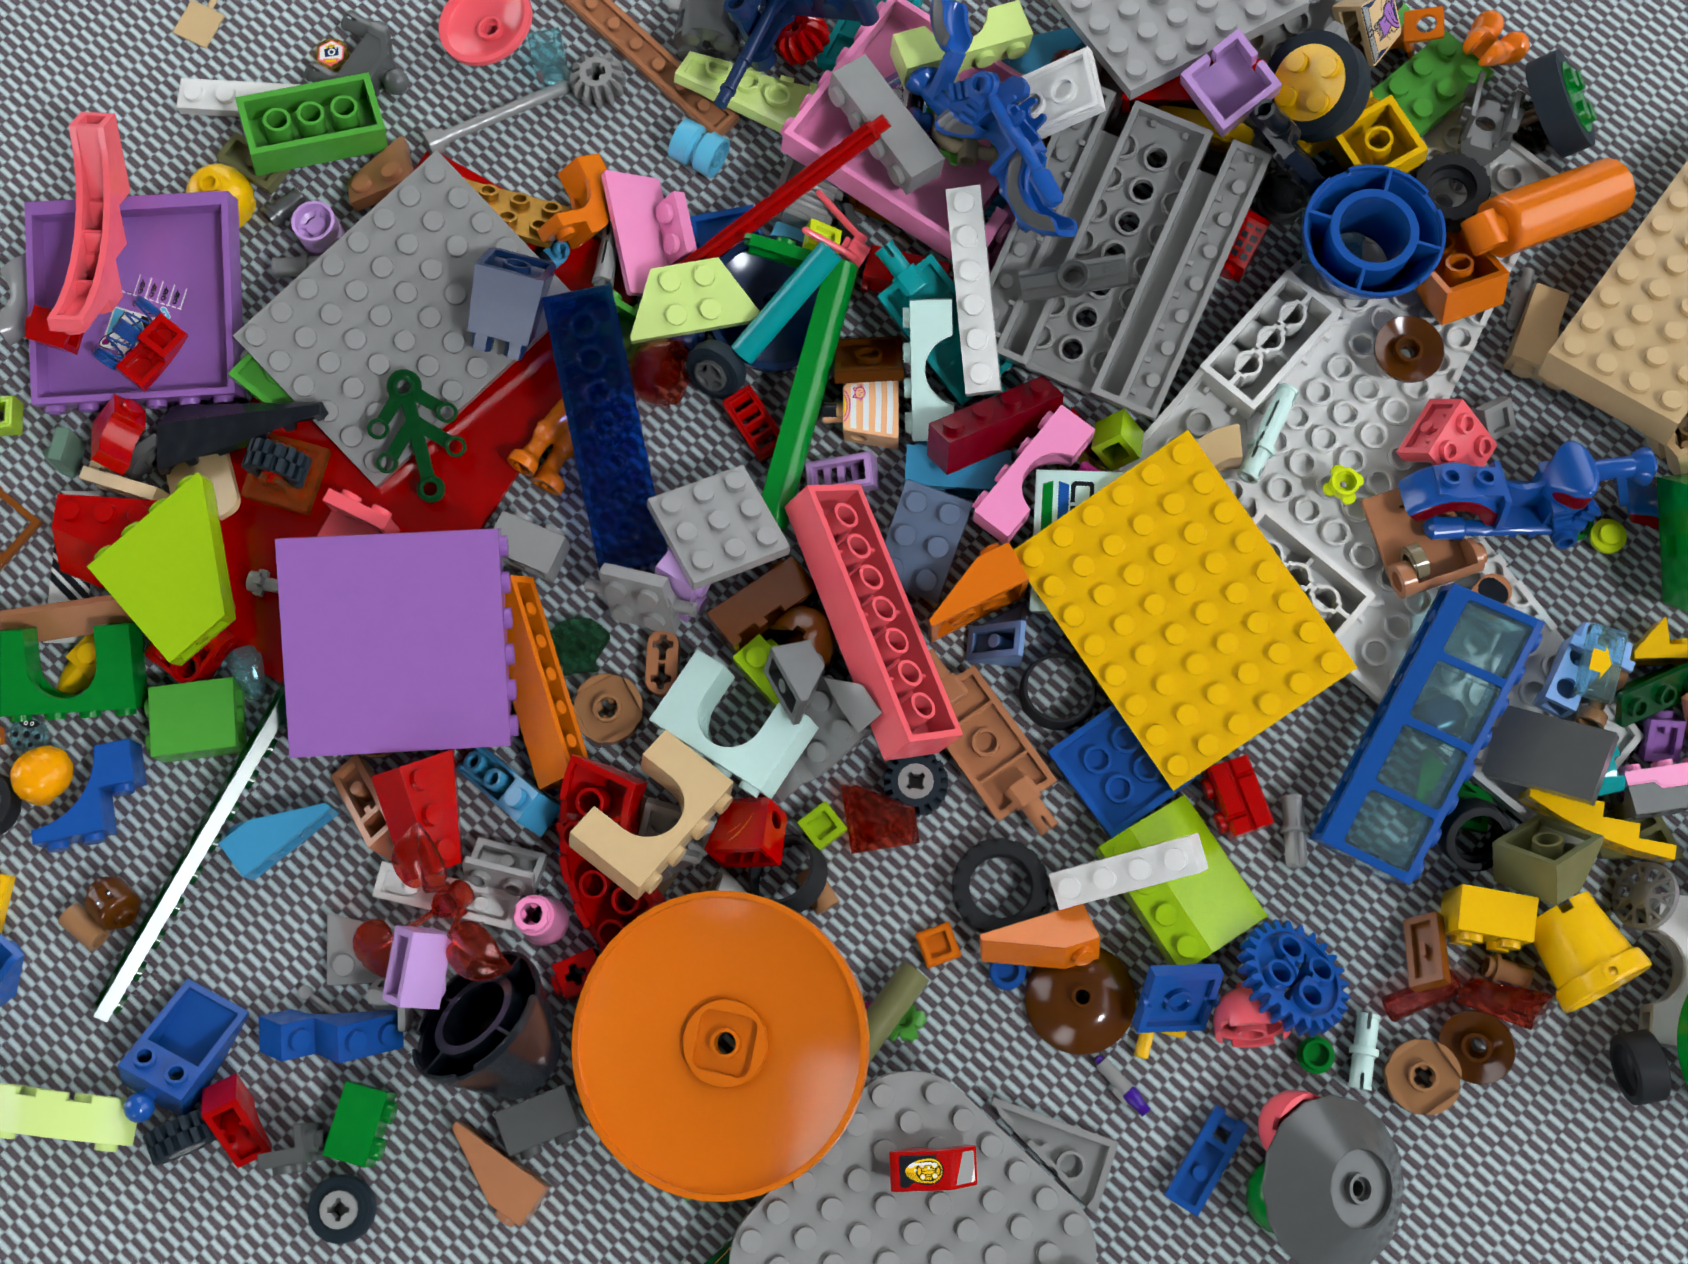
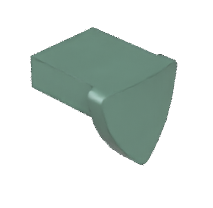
[42,426,86,478]

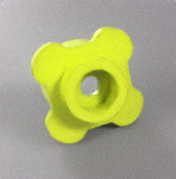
[1322,465,1364,505]

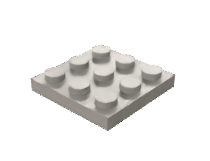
[647,465,791,591]

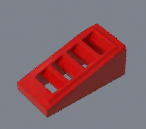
[722,385,780,464]

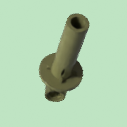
[866,961,929,1063]

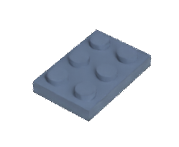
[885,479,974,602]

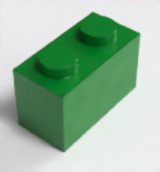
[322,1081,398,1168]

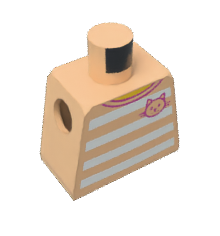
[823,381,899,449]

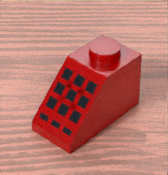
[1220,210,1271,283]

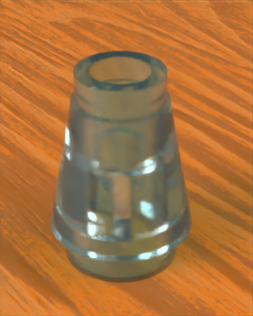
[227,646,267,700]

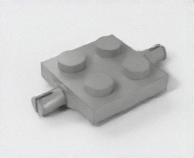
[584,562,698,634]

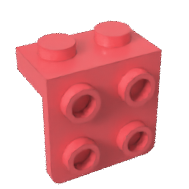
[317,488,400,537]

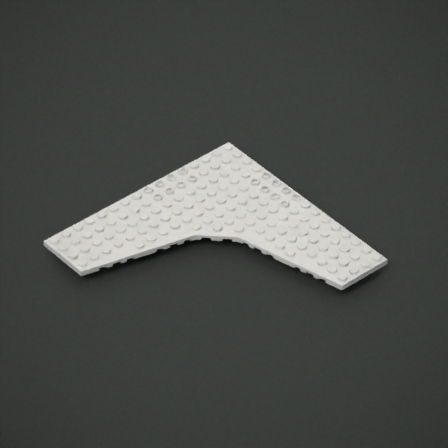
[1109,103,1644,823]

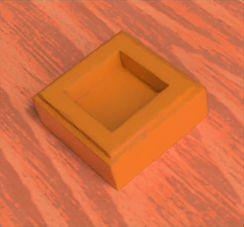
[915,921,962,969]

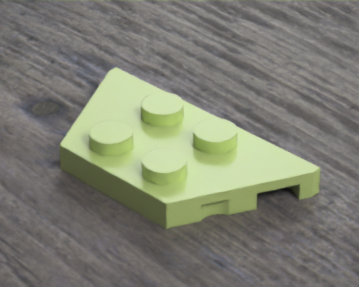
[630,257,760,344]

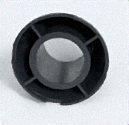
[412,951,562,1100]

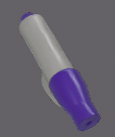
[1095,1055,1151,1117]

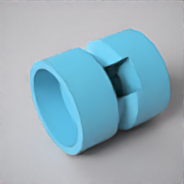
[668,118,730,178]

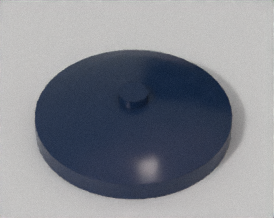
[710,235,819,373]

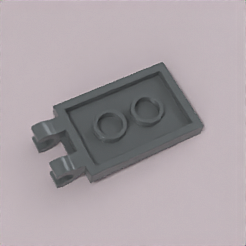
[1464,705,1619,806]

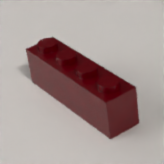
[927,375,1064,475]

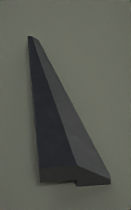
[157,402,329,476]

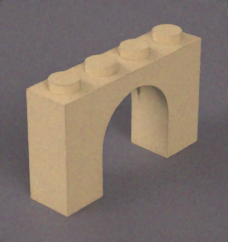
[1502,283,1570,390]
[569,730,734,900]

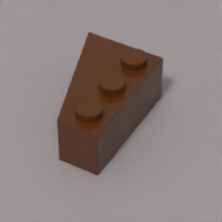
[706,556,819,655]

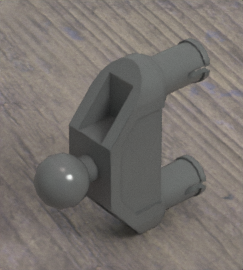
[304,10,409,95]

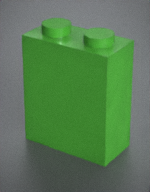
[144,677,247,763]

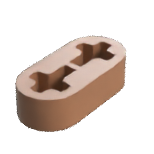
[645,631,681,698]

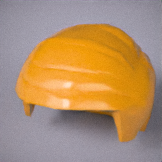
[10,746,74,806]

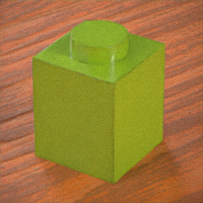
[1091,408,1144,472]

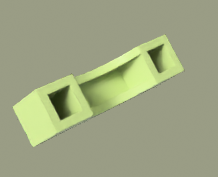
[890,0,1034,87]

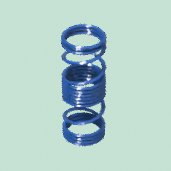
[92,295,161,370]

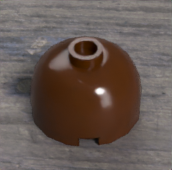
[768,605,839,671]

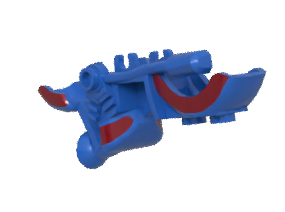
[1398,441,1659,549]

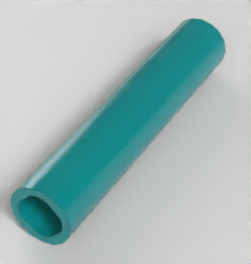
[731,240,842,364]

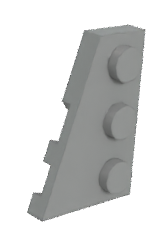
[327,912,394,986]

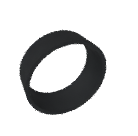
[1019,652,1097,731]
[748,835,828,913]

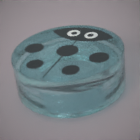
[9,717,49,753]

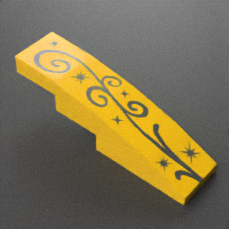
[1518,789,1677,863]

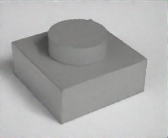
[1475,395,1517,440]

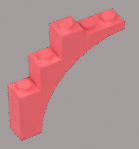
[47,112,131,335]

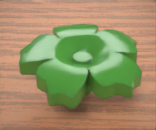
[887,1004,927,1043]

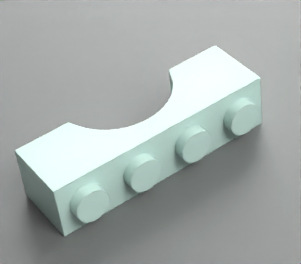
[903,298,954,441]

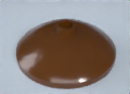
[1025,947,1136,1055]

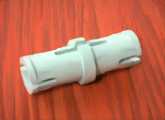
[1347,1012,1381,1091]

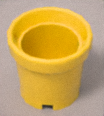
[1533,891,1652,1014]

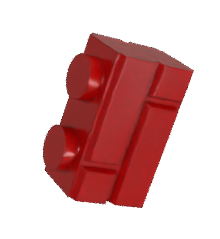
[1200,754,1275,841]

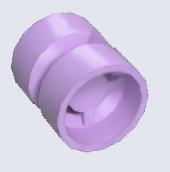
[291,200,346,256]

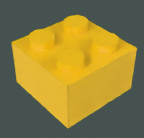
[1328,94,1428,175]
[1440,884,1539,953]

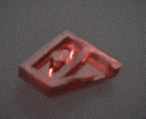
[841,784,920,854]
[1457,978,1553,1030]

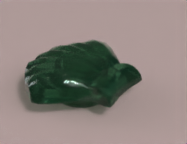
[550,617,610,676]

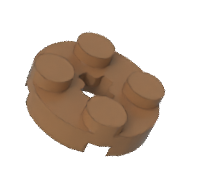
[573,673,644,745]
[1382,1039,1462,1115]

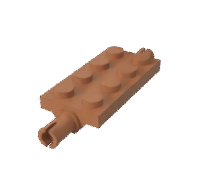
[929,649,1059,837]

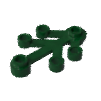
[367,369,467,503]

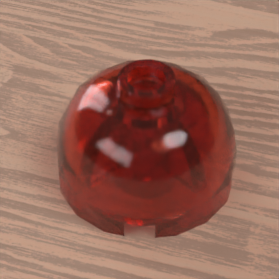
[627,339,689,408]

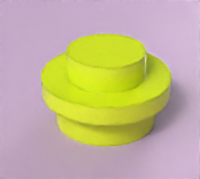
[1589,519,1627,554]

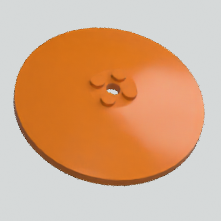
[571,891,870,1202]

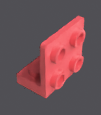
[1396,399,1497,467]

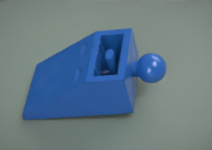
[118,978,249,1123]

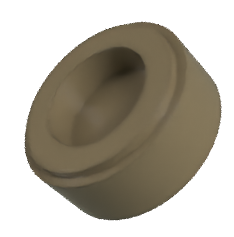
[1400,542,1430,580]

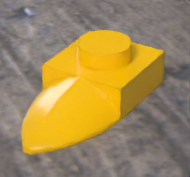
[57,634,96,694]

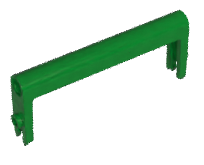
[744,233,859,531]

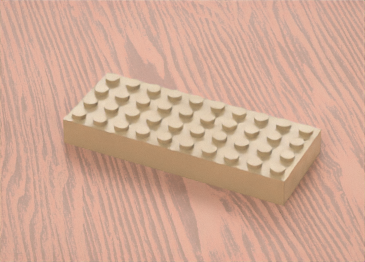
[1537,160,1688,445]

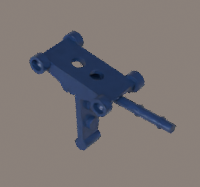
[714,0,879,109]

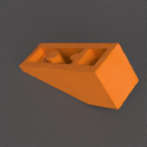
[979,904,1100,969]

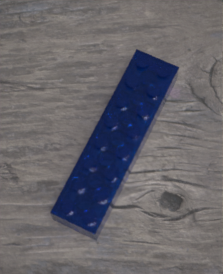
[541,284,668,570]

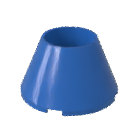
[1302,164,1446,300]

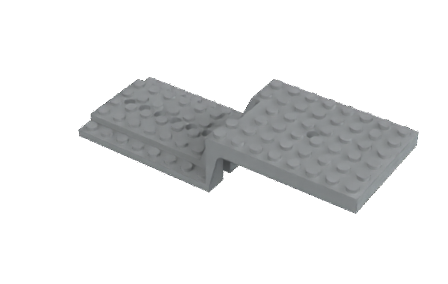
[990,0,1342,421]

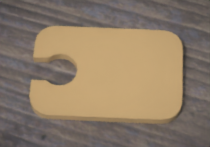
[166,453,241,521]

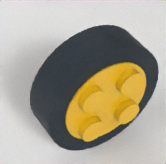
[1267,30,1371,142]

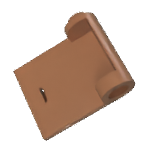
[1360,488,1488,599]

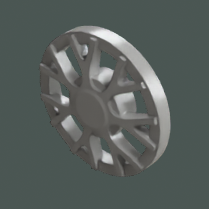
[1611,862,1680,931]

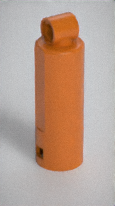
[1460,158,1635,258]

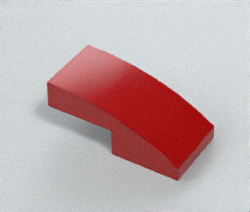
[115,313,188,393]

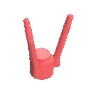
[802,189,871,268]

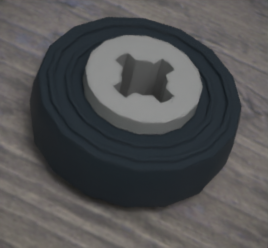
[307,1174,377,1245]

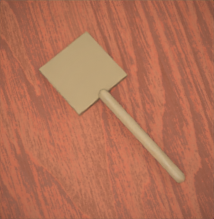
[173,0,225,49]

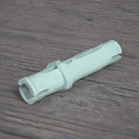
[1237,383,1299,484]

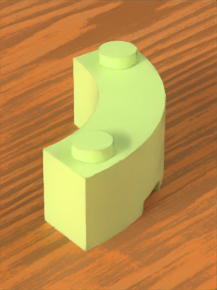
[0,1083,137,1152]

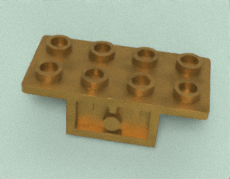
[463,177,571,248]

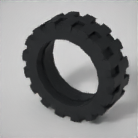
[951,838,1049,934]

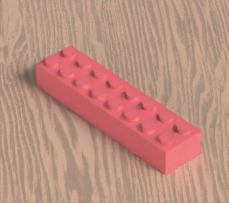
[784,484,963,761]

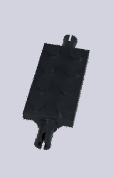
[1249,98,1343,195]

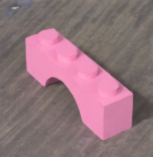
[972,404,1095,544]

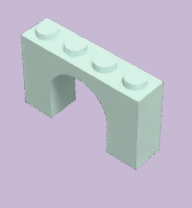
[649,649,819,799]

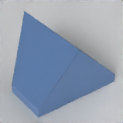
[966,600,1026,667]

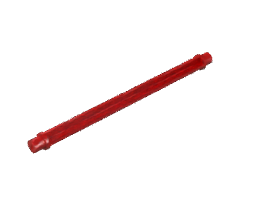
[678,114,892,264]

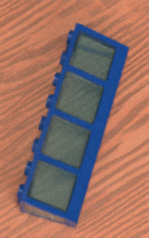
[1309,583,1545,885]

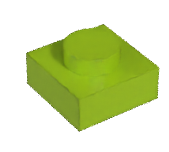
[797,800,848,851]

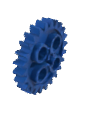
[1237,919,1350,1037]

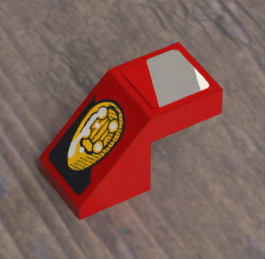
[889,1144,977,1192]

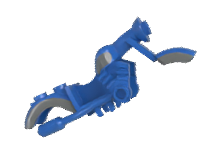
[905,0,1078,237]

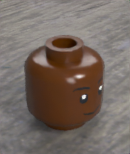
[84,876,141,930]

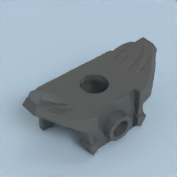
[1457,71,1526,167]

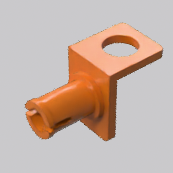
[1388,6,1444,59]

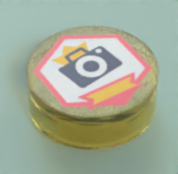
[315,38,350,73]

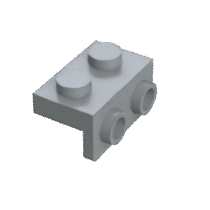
[462,837,548,896]

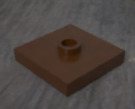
[834,336,904,384]

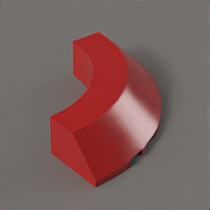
[556,754,667,952]

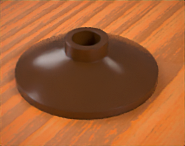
[1374,316,1444,383]
[1439,1010,1516,1084]

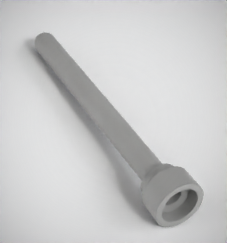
[421,80,571,155]

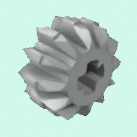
[569,49,626,110]

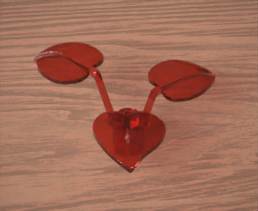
[353,822,512,981]

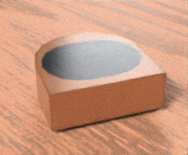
[1470,573,1512,615]

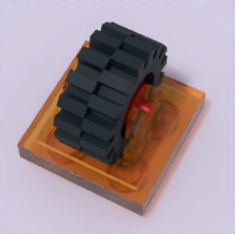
[240,433,332,516]

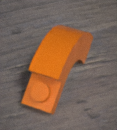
[537,153,611,250]

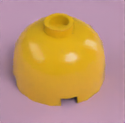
[186,164,256,228]

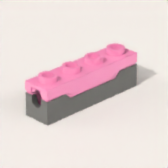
[1609,757,1688,821]

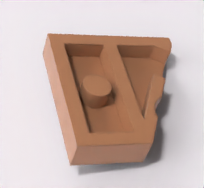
[347,136,413,212]

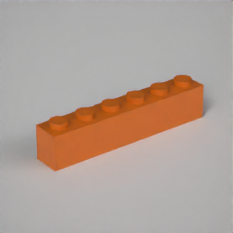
[505,575,589,790]

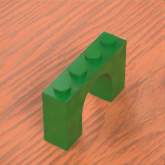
[0,622,148,722]

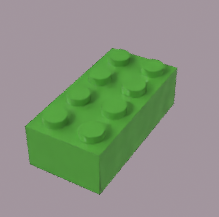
[235,72,388,176]

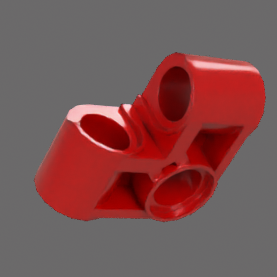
[144,628,238,683]

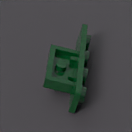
[1616,662,1688,728]

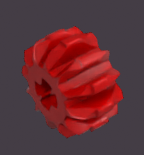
[774,15,830,66]

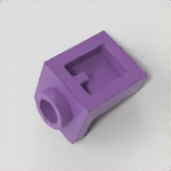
[1638,707,1687,763]

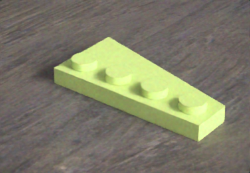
[674,51,818,133]

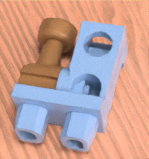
[1532,622,1636,729]

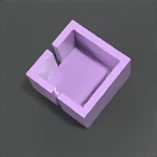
[1180,28,1282,138]

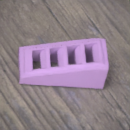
[804,451,880,492]

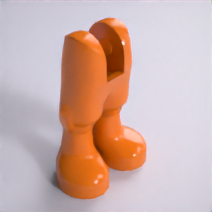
[1463,10,1530,67]
[507,391,596,496]

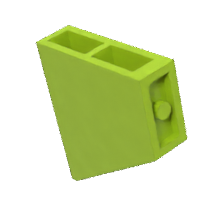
[87,472,236,666]

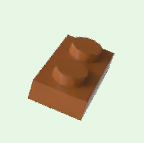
[1403,911,1451,993]

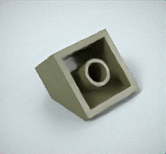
[1492,814,1604,905]

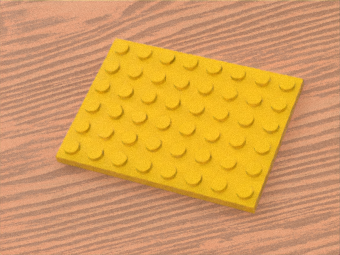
[1014,430,1358,791]

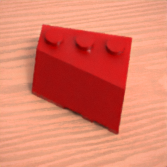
[51,494,158,589]
[371,749,463,881]

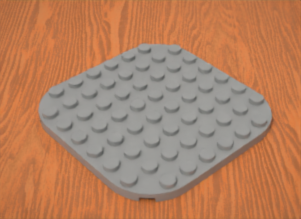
[729,1070,1096,1264]

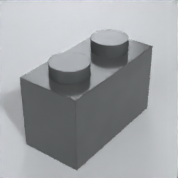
[494,1085,585,1160]

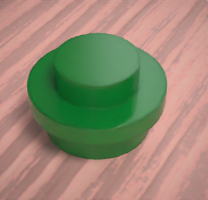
[1296,1036,1335,1074]

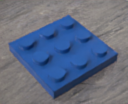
[1046,704,1199,839]

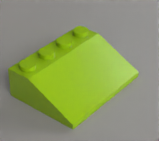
[1094,794,1268,965]

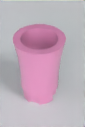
[514,895,569,946]

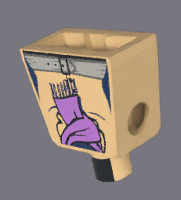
[1332,0,1403,66]

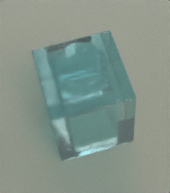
[527,27,570,85]

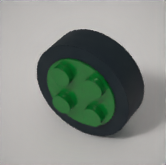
[1518,49,1597,158]

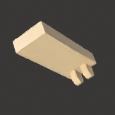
[79,460,171,500]

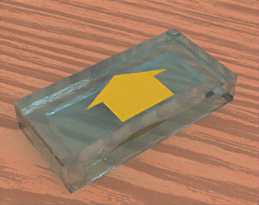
[1573,623,1629,704]

